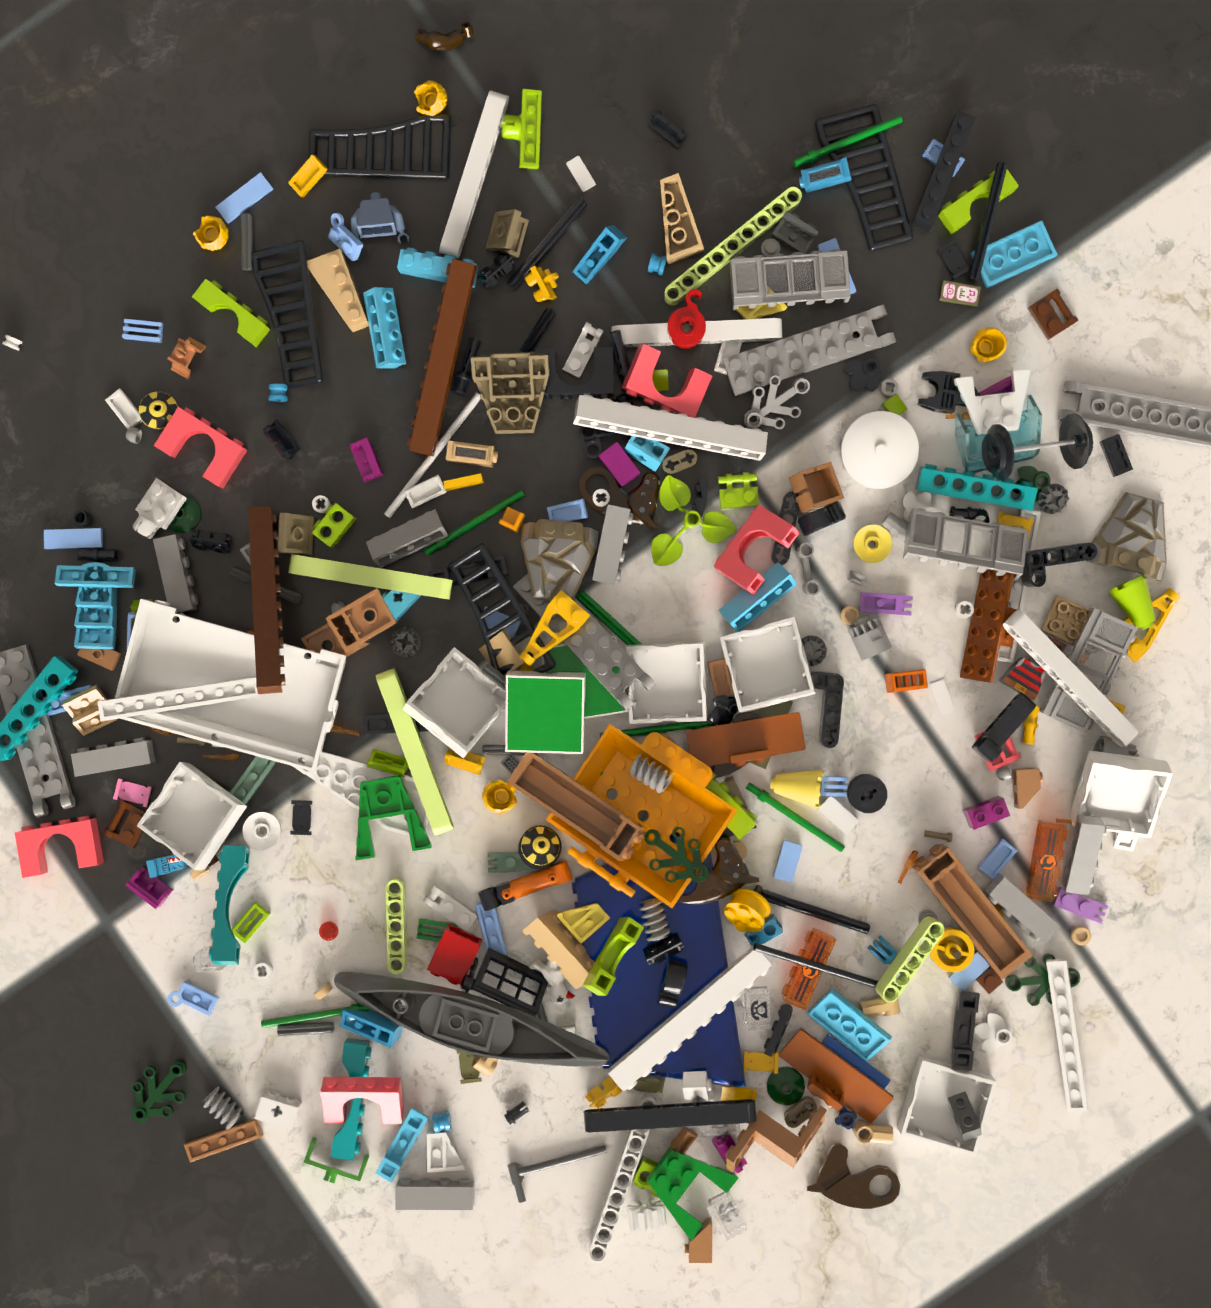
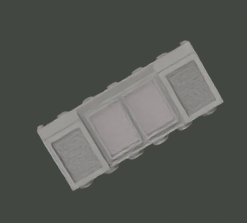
[729,249,850,311]
[903,509,1028,580]
[1039,607,1138,733]

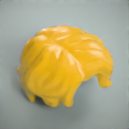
[414,80,447,116]
[193,215,229,251]
[969,327,1008,363]
[481,779,517,815]

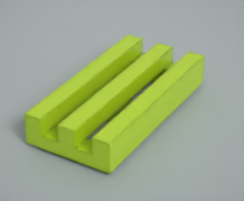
[367,749,408,777]
[232,901,271,943]

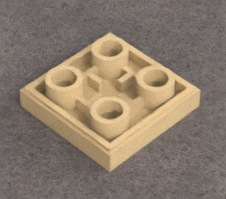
[1040,595,1091,645]

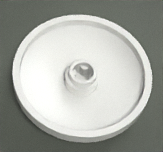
[841,411,919,489]

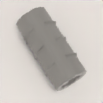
[881,512,907,543]

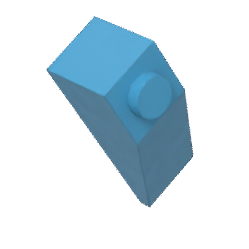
[572,225,627,285]
[340,1009,403,1048]

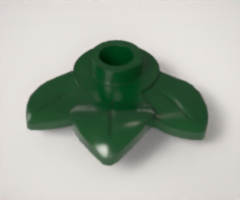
[1013,466,1051,502]

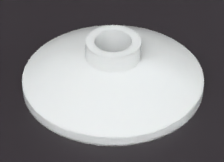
[243,812,281,850]

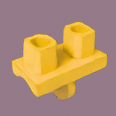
[525,266,559,302]

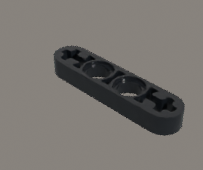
[771,492,799,565]

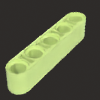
[386,877,407,974]
[876,916,944,1002]

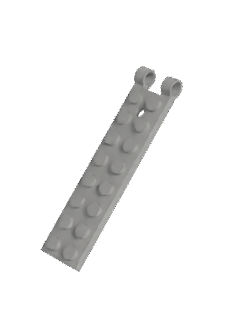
[722,305,896,396]
[1058,381,1211,448]
[513,574,656,710]
[0,645,76,818]

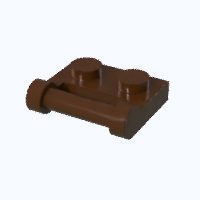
[1027,288,1079,340]
[103,799,146,849]

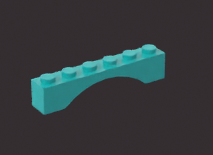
[209,846,250,965]
[331,1038,372,1160]

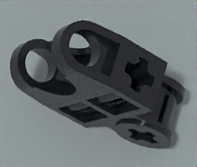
[917,371,978,415]

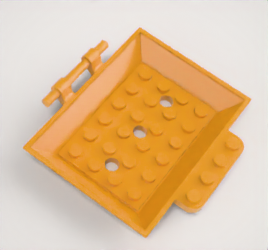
[546,724,737,908]

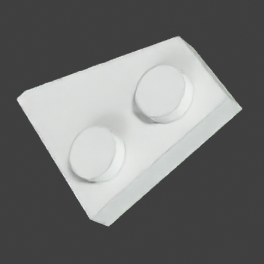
[426,1131,464,1172]

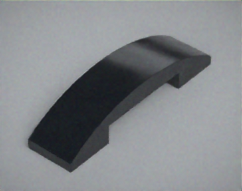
[952,990,980,1071]

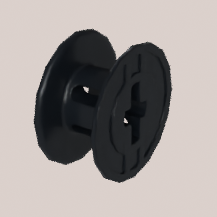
[847,774,888,813]

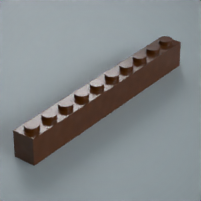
[407,259,477,456]
[248,506,286,694]

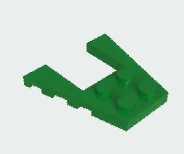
[355,775,432,861]
[646,1148,739,1241]

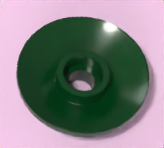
[168,495,201,533]
[767,1067,805,1106]

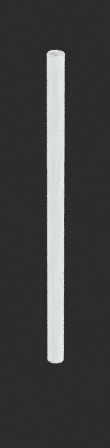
[384,392,481,518]

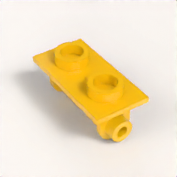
[444,747,486,775]
[585,1076,622,1108]

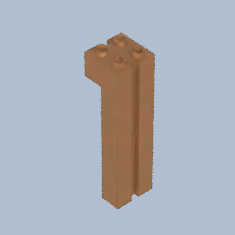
[507,752,646,861]
[912,844,1033,979]

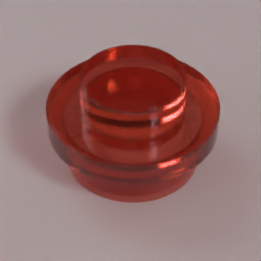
[319,921,339,941]

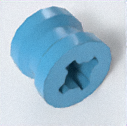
[648,253,667,276]
[269,384,288,402]
[432,1111,452,1133]

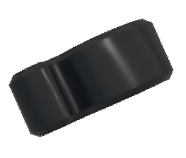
[797,501,846,536]
[657,959,688,1009]

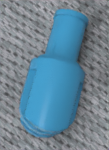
[867,935,901,974]

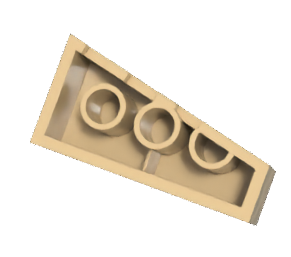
[660,173,705,265]
[307,249,369,332]
[522,910,595,990]

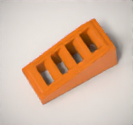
[885,669,928,693]

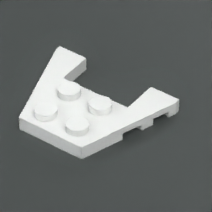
[954,369,1030,435]

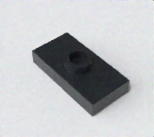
[1099,434,1133,477]

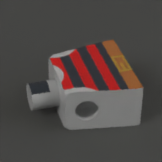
[999,656,1046,700]

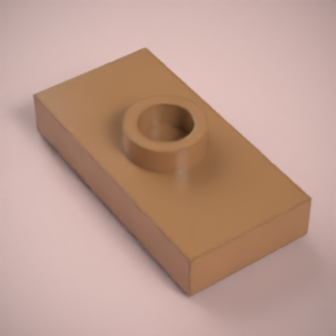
[77,648,121,671]
[707,658,734,698]
[661,1127,698,1158]

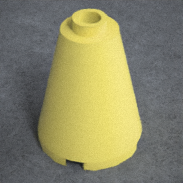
[771,770,824,808]

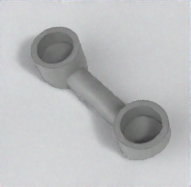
[797,542,820,596]

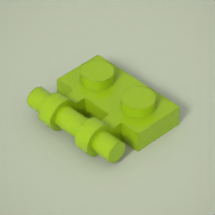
[718,472,759,509]

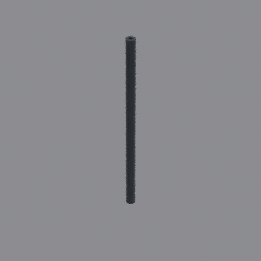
[753,943,890,992]

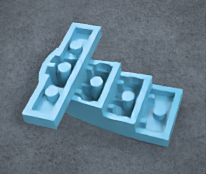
[55,562,136,649]

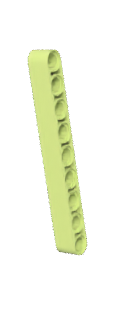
[664,187,802,306]
[288,554,453,600]
[376,668,454,835]

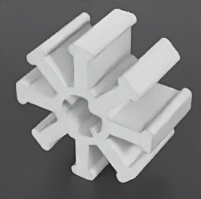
[627,1199,667,1232]

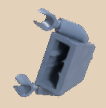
[351,192,409,248]

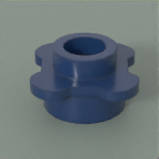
[835,1107,857,1130]

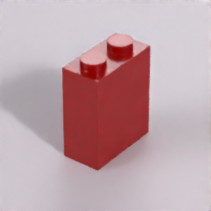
[427,924,483,985]

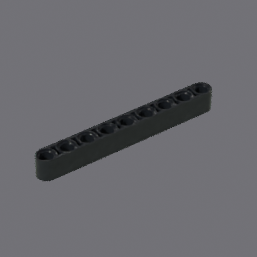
[583,1099,757,1133]

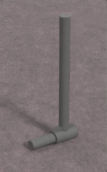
[507,1145,607,1203]

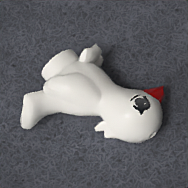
[529,959,575,1005]

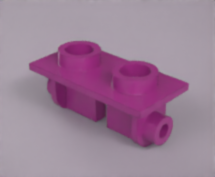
[711,1130,748,1173]

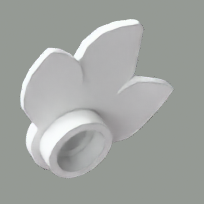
[903,491,940,522]
[974,1013,1012,1052]

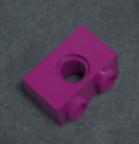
[962,796,1010,830]

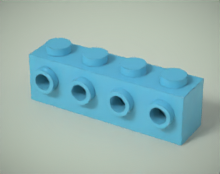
[397,248,478,288]
[363,287,406,368]
[718,562,797,632]

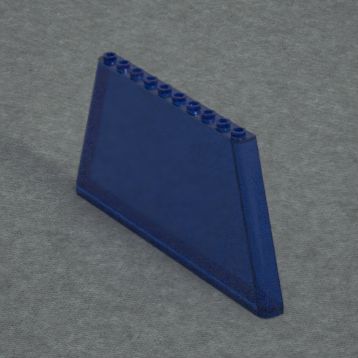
[572,832,746,1088]

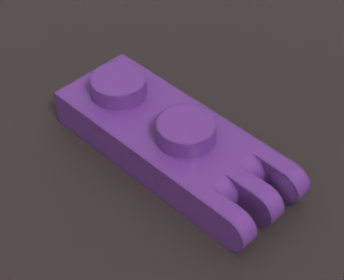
[859,592,913,616]
[1052,887,1108,924]

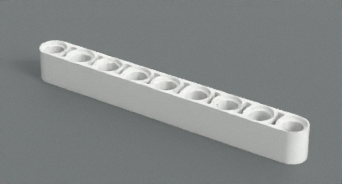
[439,90,509,259]
[611,318,783,348]
[1003,610,1138,748]
[589,1094,657,1262]

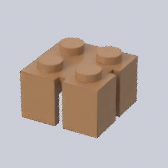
[789,462,844,514]

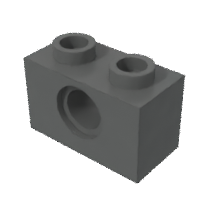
[947,1091,982,1141]

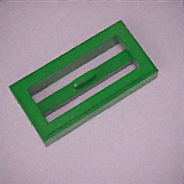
[416,919,457,942]

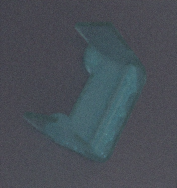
[955,395,1042,473]

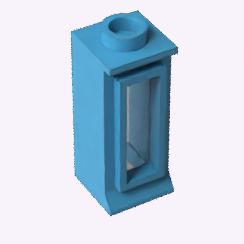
[799,157,851,193]

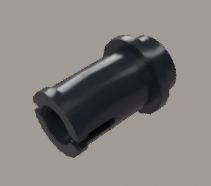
[504,1101,530,1125]

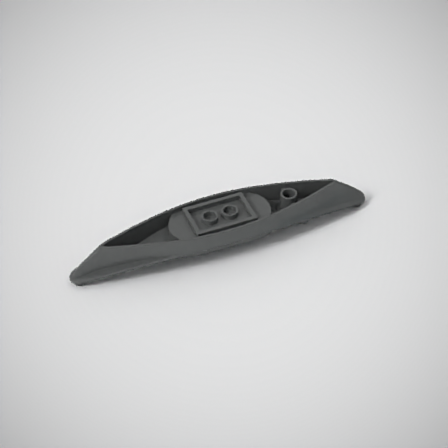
[334,972,609,1067]

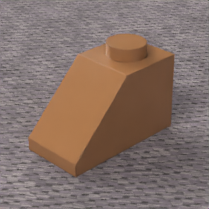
[1012,768,1043,809]
[685,1218,712,1263]

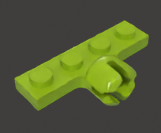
[501,89,542,169]

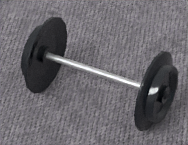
[981,413,1093,481]

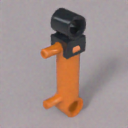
[478,861,573,911]

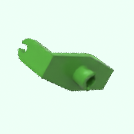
[304,1137,369,1183]

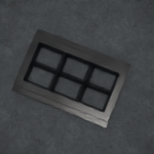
[472,948,548,1017]

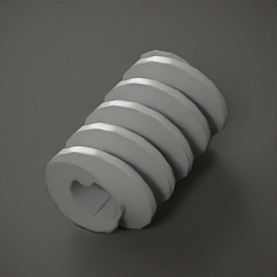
[630,753,673,794]
[640,898,670,941]
[202,1086,244,1130]

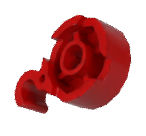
[667,289,706,349]

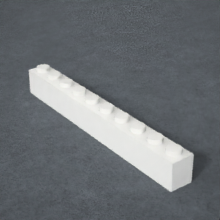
[573,395,768,461]
[608,945,772,1092]

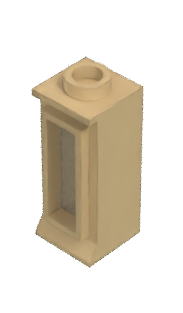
[446,440,498,468]

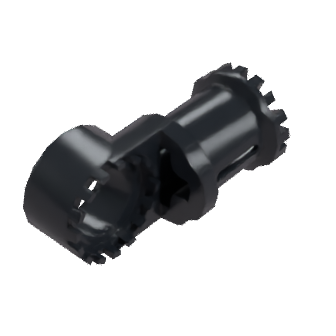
[949,506,990,523]

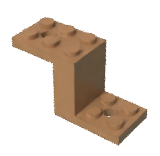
[301,588,397,657]
[725,1106,827,1173]

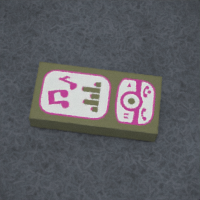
[939,280,981,307]

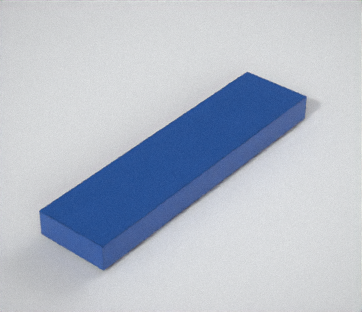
[821,1034,891,1089]

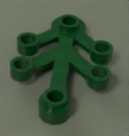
[644,827,709,883]
[1005,953,1080,1006]
[131,1060,187,1123]

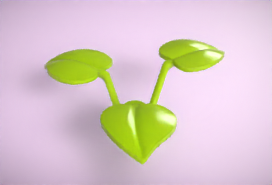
[651,475,737,566]

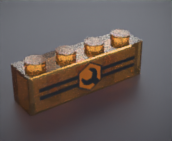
[1025,820,1068,902]
[781,927,836,1010]

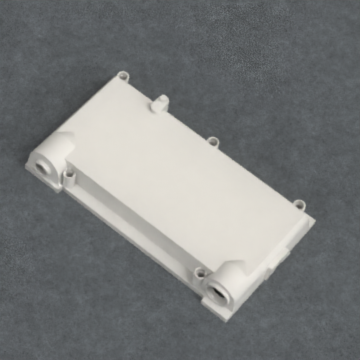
[115,599,347,772]

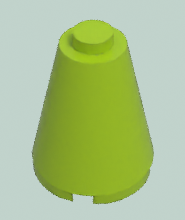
[1108,574,1156,630]

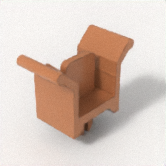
[167,337,206,379]

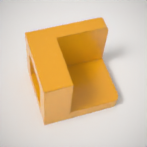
[499,507,525,532]

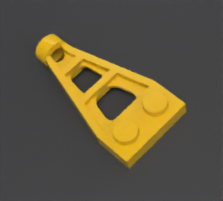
[1122,588,1181,663]
[518,590,590,666]

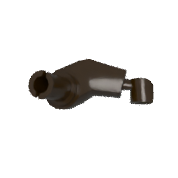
[415,22,473,51]

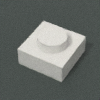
[1113,832,1138,851]

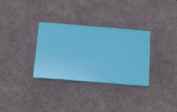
[971,220,1058,288]
[807,988,892,1062]

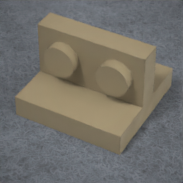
[485,209,529,258]
[277,513,314,555]

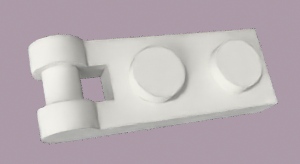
[563,322,604,379]
[423,885,478,932]

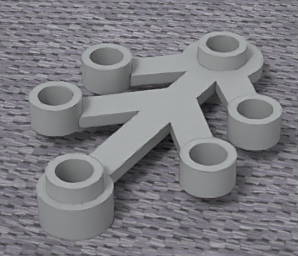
[744,374,810,429]

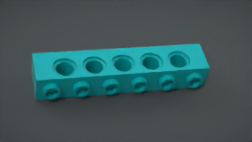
[915,464,1038,511]
[0,656,78,761]

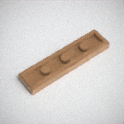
[184,1118,263,1162]

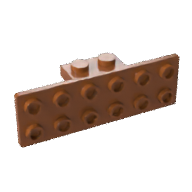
[960,569,1017,683]
[686,712,806,767]
[779,1028,894,1123]

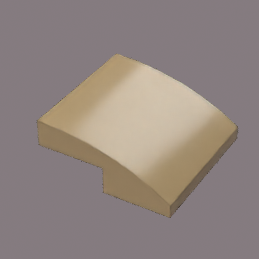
[479,630,525,677]
[62,685,117,736]

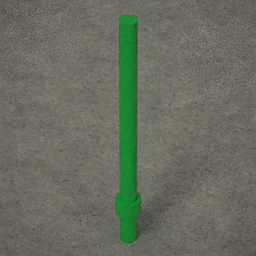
[793,115,902,167]
[424,490,525,556]
[600,720,714,738]
[745,782,845,852]
[261,1003,372,1028]

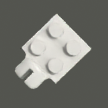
[132,478,187,539]

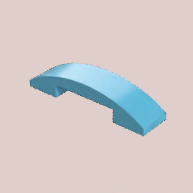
[375,1108,428,1183]

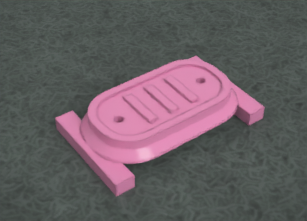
[113,779,152,807]

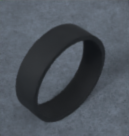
[518,825,562,869]

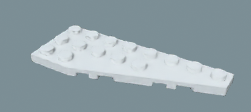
[293,751,429,836]

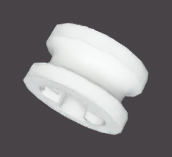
[2,335,22,351]
[593,489,610,507]
[312,495,331,513]
[955,601,974,618]
[254,961,273,980]

